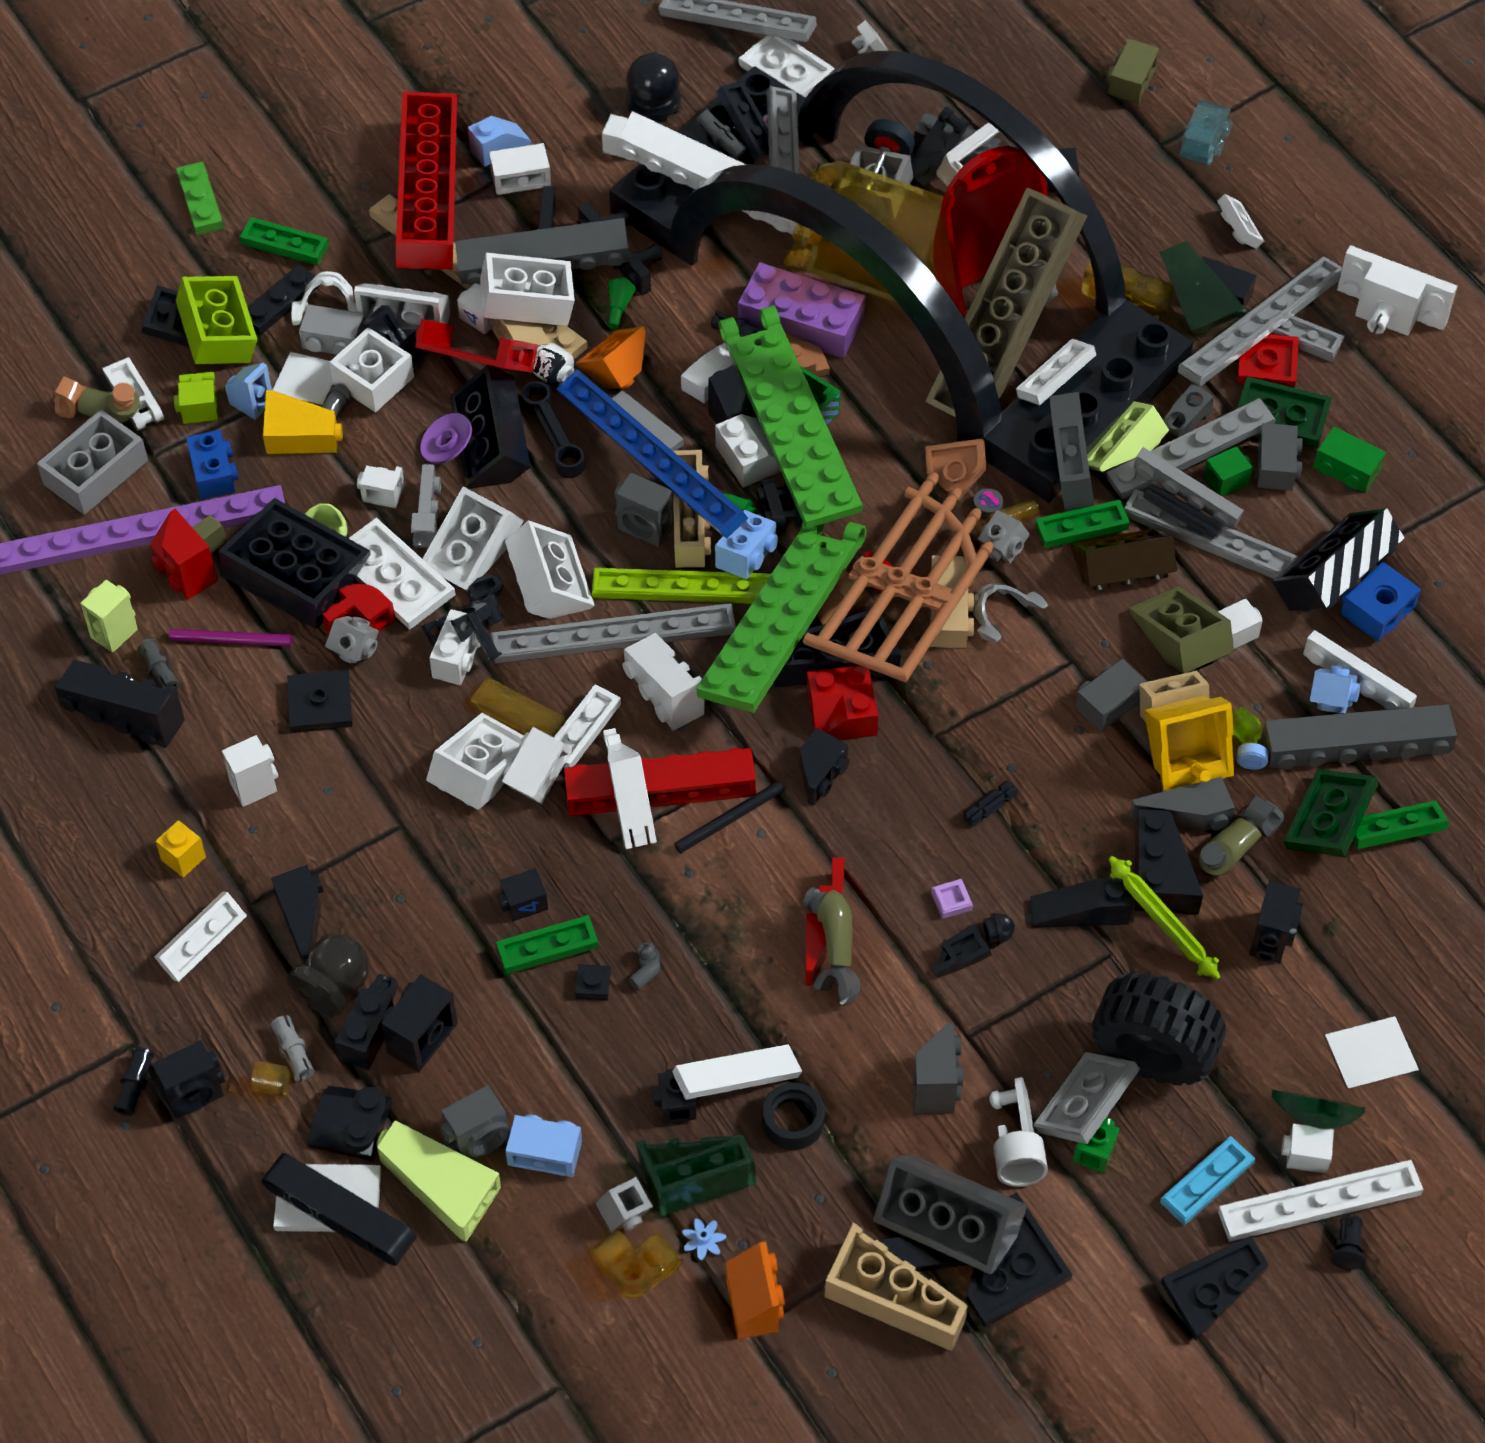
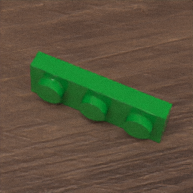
[240,217,329,266]
[1035,500,1130,549]
[1353,800,1448,849]
[496,915,599,975]

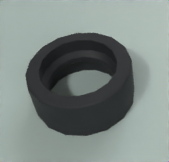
[762,1082,825,1150]

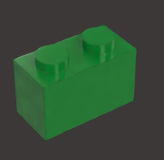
[1313,427,1386,493]

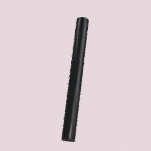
[674,781,784,854]

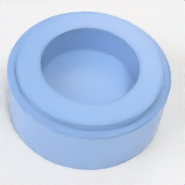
[1236,743,1269,770]

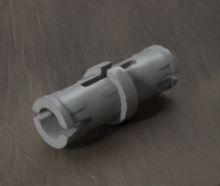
[271,1015,314,1081]

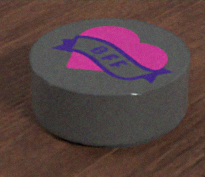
[973,488,1003,518]

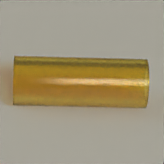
[988,498,1039,521]

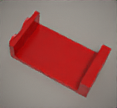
[415,319,538,373]

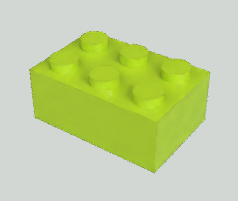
[176,276,257,364]

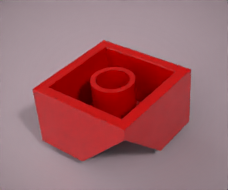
[150,509,217,600]
[806,665,879,740]

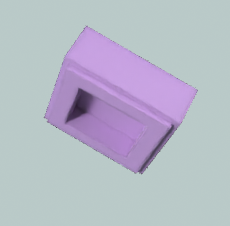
[931,878,973,919]

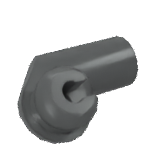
[628,942,661,991]

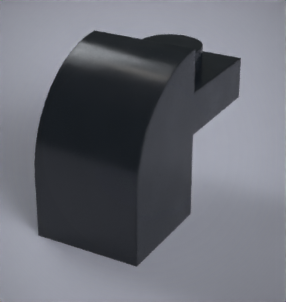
[363,305,430,368]

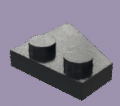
[141,285,190,347]

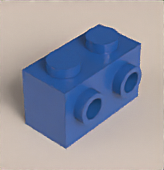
[186,429,239,500]

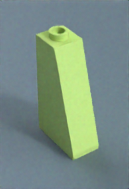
[376,1121,501,1242]

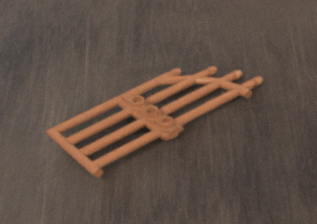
[803,472,993,683]

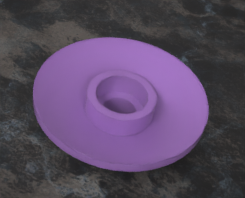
[420,413,472,464]

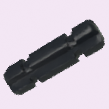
[963,780,1017,827]

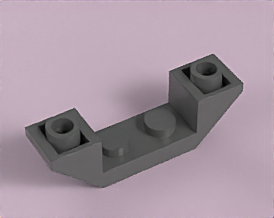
[1049,392,1094,512]

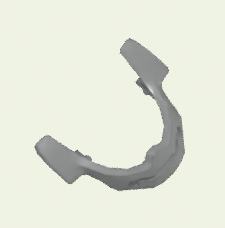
[973,583,1048,642]

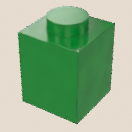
[1203,446,1253,497]

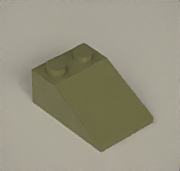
[1129,586,1234,674]

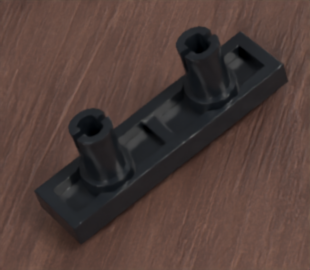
[577,203,663,296]

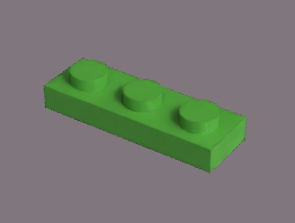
[176,162,223,235]

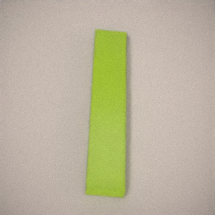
[592,568,771,604]

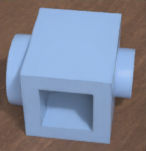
[1310,666,1360,713]

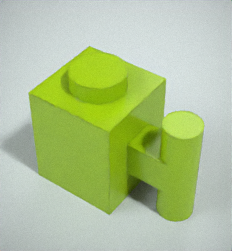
[174,372,218,424]

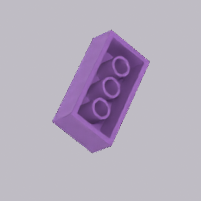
[738,262,866,358]

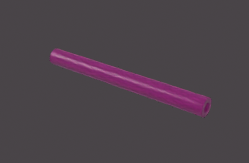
[169,629,292,647]

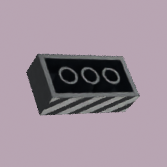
[1272,508,1404,612]

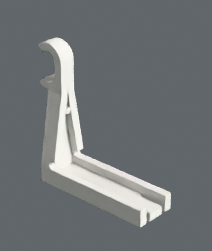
[603,728,657,849]

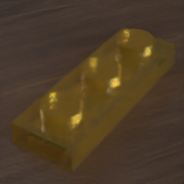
[471,677,565,738]

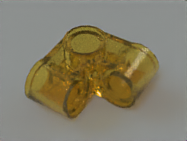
[589,1230,683,1299]

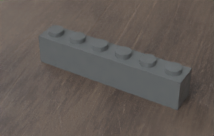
[455,218,630,285]
[1261,704,1457,769]

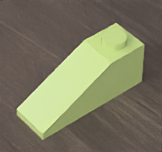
[1087,401,1169,472]

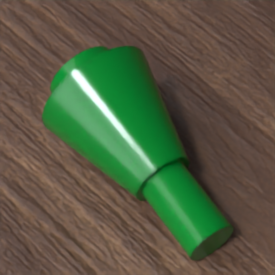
[608,277,636,329]

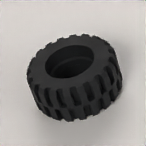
[1091,972,1226,1086]

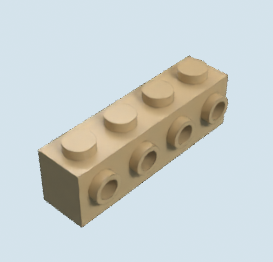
[673,450,711,568]

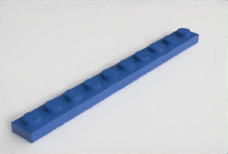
[557,369,748,539]

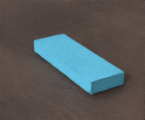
[1160,1136,1255,1226]

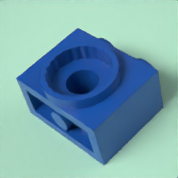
[1340,562,1421,642]

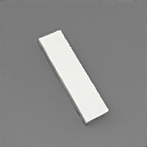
[673,1044,802,1100]

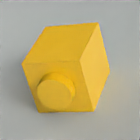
[156,820,206,878]

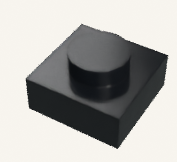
[575,964,611,1001]

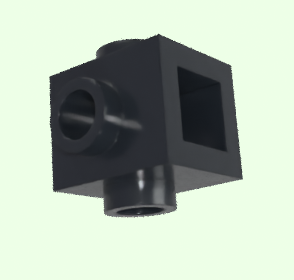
[652,1068,701,1124]

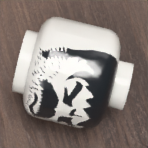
[533,343,575,386]

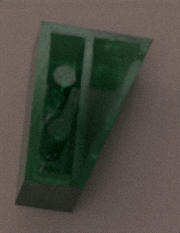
[1160,241,1248,335]
[636,1135,757,1217]

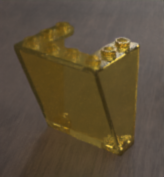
[784,160,943,309]

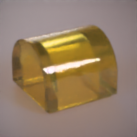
[251,1061,293,1097]

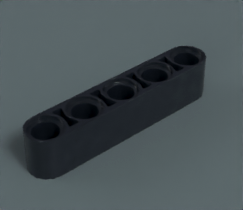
[261,1153,417,1266]

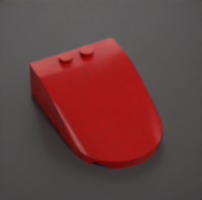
[933,146,1048,317]

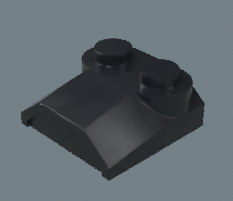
[308,1086,392,1162]

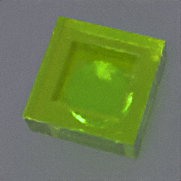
[1232,706,1262,744]

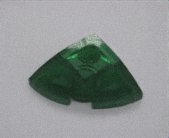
[1271,1089,1366,1129]

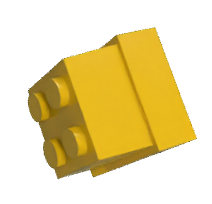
[1144,695,1234,792]

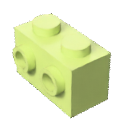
[80,579,138,653]

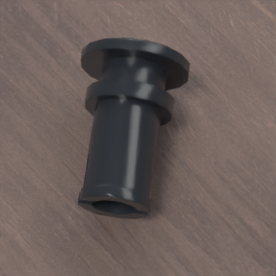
[1331,1214,1366,1270]

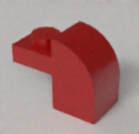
[322,584,396,634]

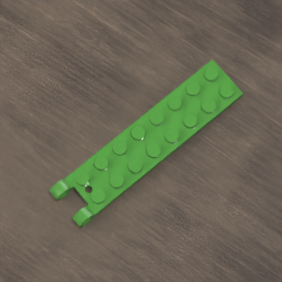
[718,305,863,529]
[696,522,866,713]

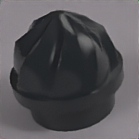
[983,913,1015,945]

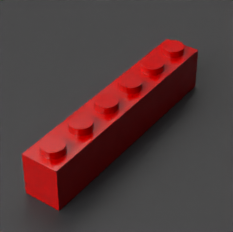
[564,748,756,816]

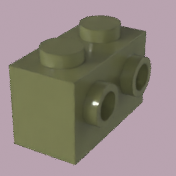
[1106,39,1159,104]

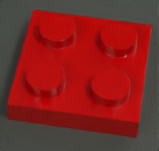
[1237,334,1299,388]

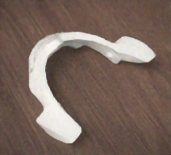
[291,271,357,325]

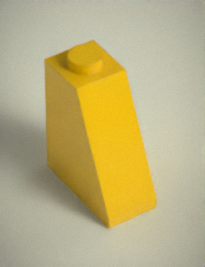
[263,390,343,454]

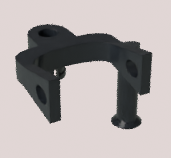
[421,592,504,662]

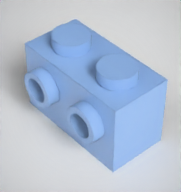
[715,510,778,579]
[506,1114,582,1177]

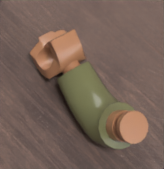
[53,376,140,423]

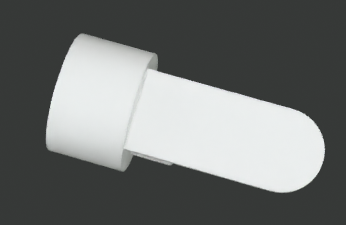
[989,1077,1048,1187]

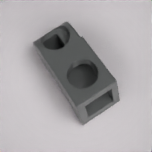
[1163,383,1214,438]

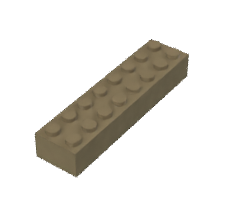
[925,188,1087,417]

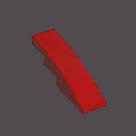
[805,858,845,986]

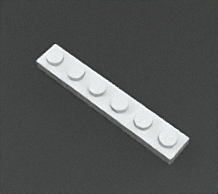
[1218,1160,1423,1242]

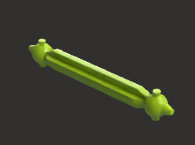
[1109,856,1220,980]

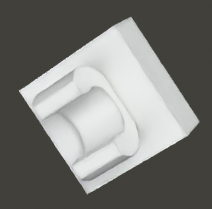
[852,21,888,54]

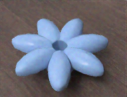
[682,1219,726,1260]

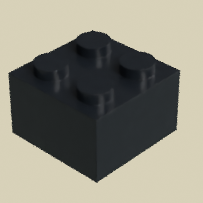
[381,974,458,1073]

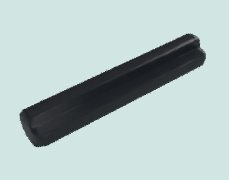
[1143,483,1223,540]

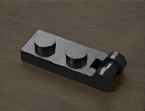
[911,106,970,187]

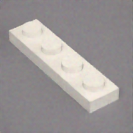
[1303,630,1417,710]

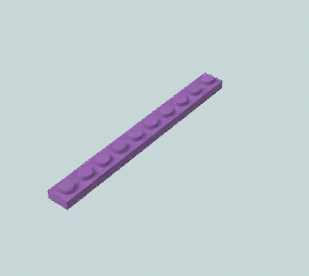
[0,485,285,575]

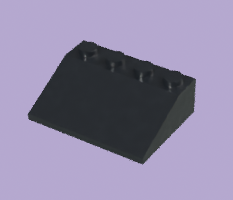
[218,498,371,629]

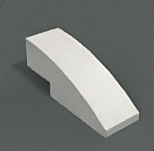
[681,343,739,403]

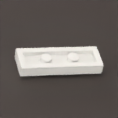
[1016,339,1096,405]
[554,684,621,768]
[154,892,247,982]

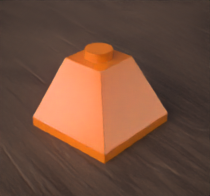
[575,326,646,390]

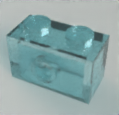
[1180,100,1233,165]

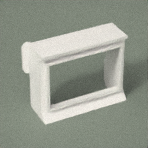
[936,122,1016,188]

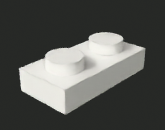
[1217,194,1264,248]

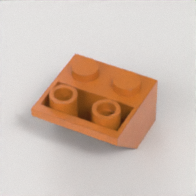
[725,1241,785,1339]

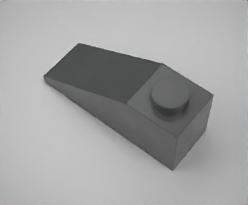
[1129,777,1235,832]

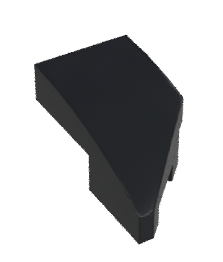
[933,925,992,978]

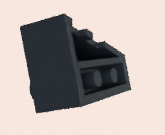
[1135,809,1204,914]

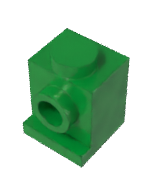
[1073,1117,1120,1174]

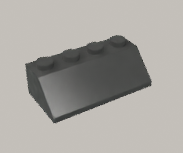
[873,1154,1027,1274]

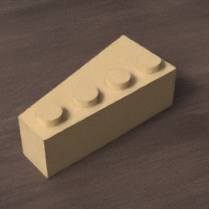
[825,1223,968,1351]

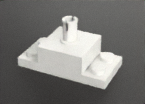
[1337,245,1458,336]

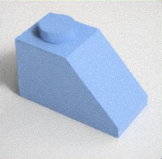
[468,116,531,167]
[225,362,272,420]

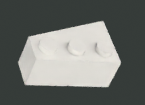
[622,633,704,731]

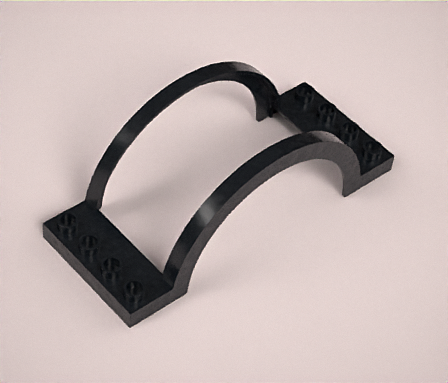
[609,51,1193,503]

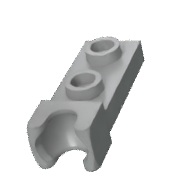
[411,464,441,548]

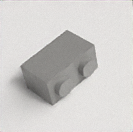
[299,305,366,355]

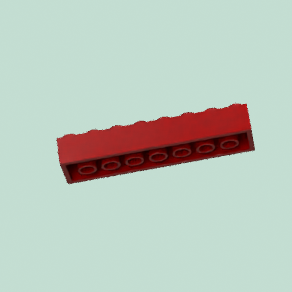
[396,92,457,270]

